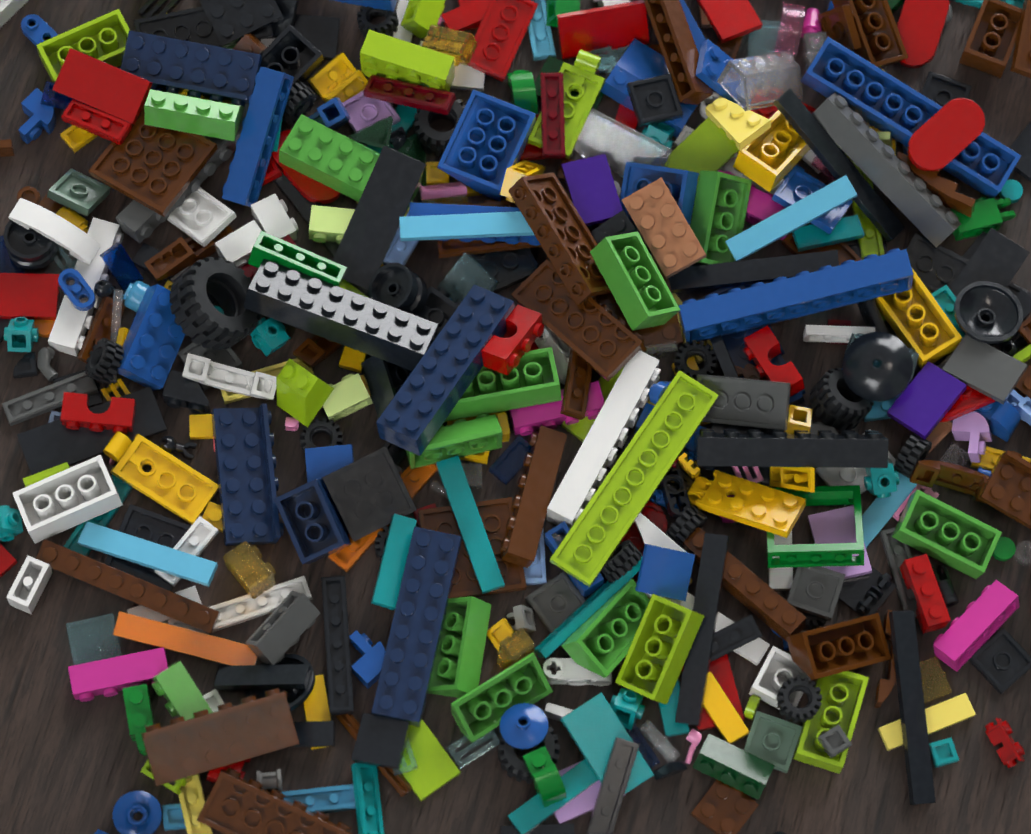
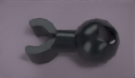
[94,280,124,301]
[1001,335,1029,357]
[159,436,197,460]

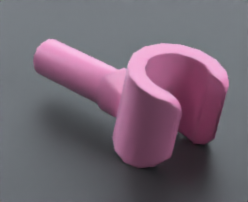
[285,417,299,431]
[685,729,702,764]

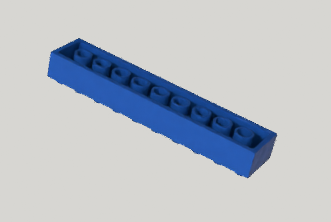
[800,37,1021,198]
[678,248,914,344]

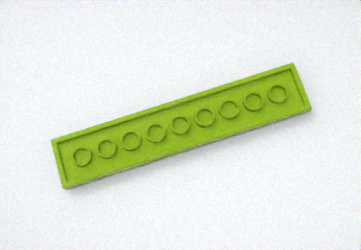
[550,370,719,587]

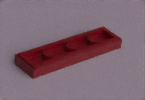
[540,73,565,159]
[363,75,456,115]

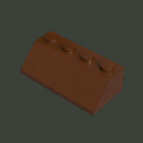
[832,0,908,69]
[786,613,891,680]

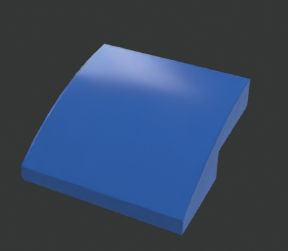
[635,544,695,601]

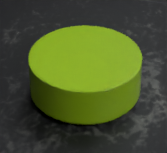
[744,695,761,720]

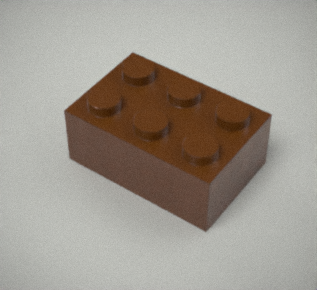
[959,0,1022,78]

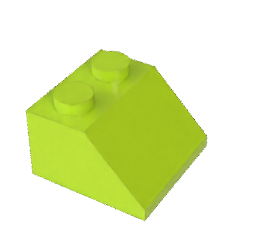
[276,358,334,427]

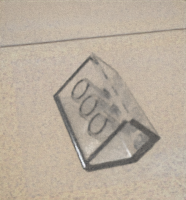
[717,51,803,111]
[575,108,672,178]

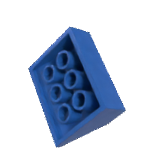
[601,38,699,138]
[437,89,536,201]
[620,161,699,255]

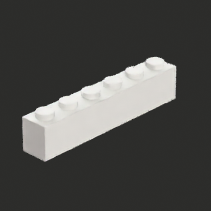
[48,217,124,357]

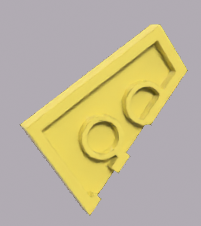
[705,96,771,150]

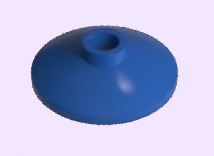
[500,703,548,749]
[113,791,162,834]

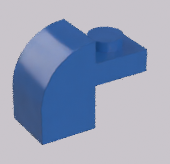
[18,88,56,144]
[308,97,351,130]
[975,401,1021,442]
[349,630,385,689]

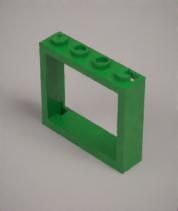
[767,485,864,568]

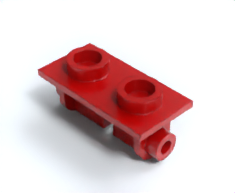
[985,718,1025,769]

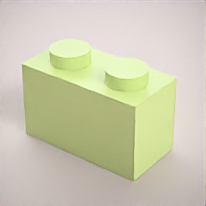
[309,205,355,244]
[323,373,373,422]

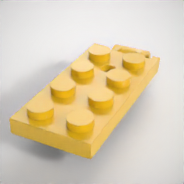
[103,431,219,525]
[687,470,806,538]

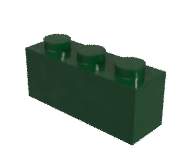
[692,734,775,800]

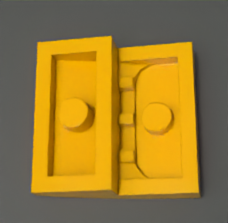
[307,52,368,103]

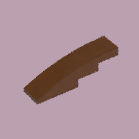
[897,152,976,218]
[144,225,234,281]

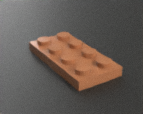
[622,177,707,279]

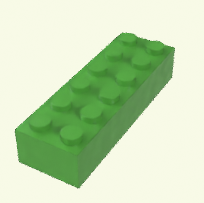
[279,114,422,215]
[444,347,562,422]

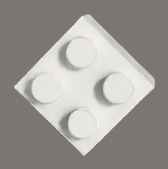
[749,646,811,710]

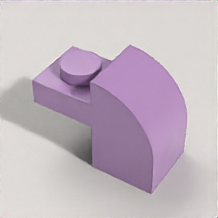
[952,411,992,463]

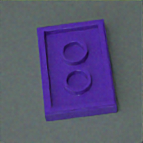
[561,154,622,226]
[887,361,967,440]

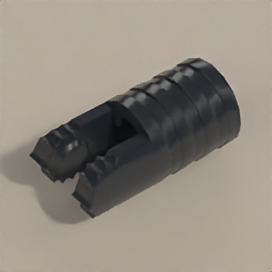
[932,565,959,608]

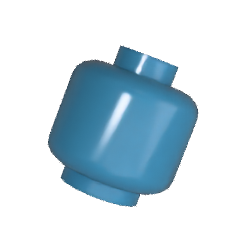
[122,281,150,313]

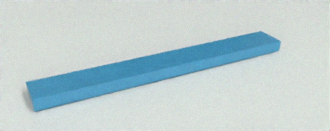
[162,784,356,831]

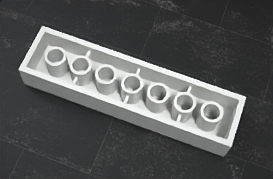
[546,350,661,529]

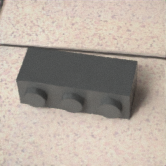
[245,591,320,665]

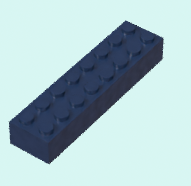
[376,284,515,456]
[372,527,461,727]

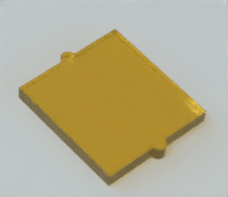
[920,656,952,704]

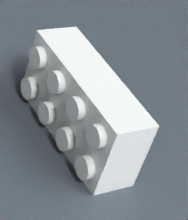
[12,455,123,544]

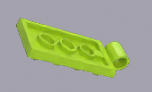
[528,49,605,159]

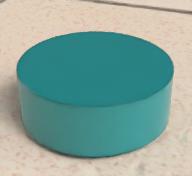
[999,179,1023,203]

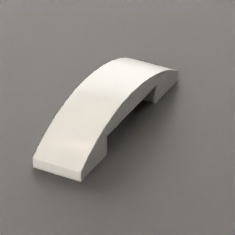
[8,198,101,265]
[182,353,276,400]

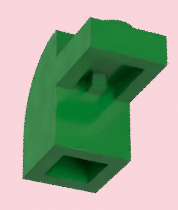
[507,70,538,114]
[523,746,567,808]

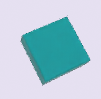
[929,737,959,768]

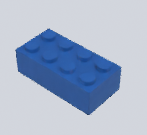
[117,284,185,391]

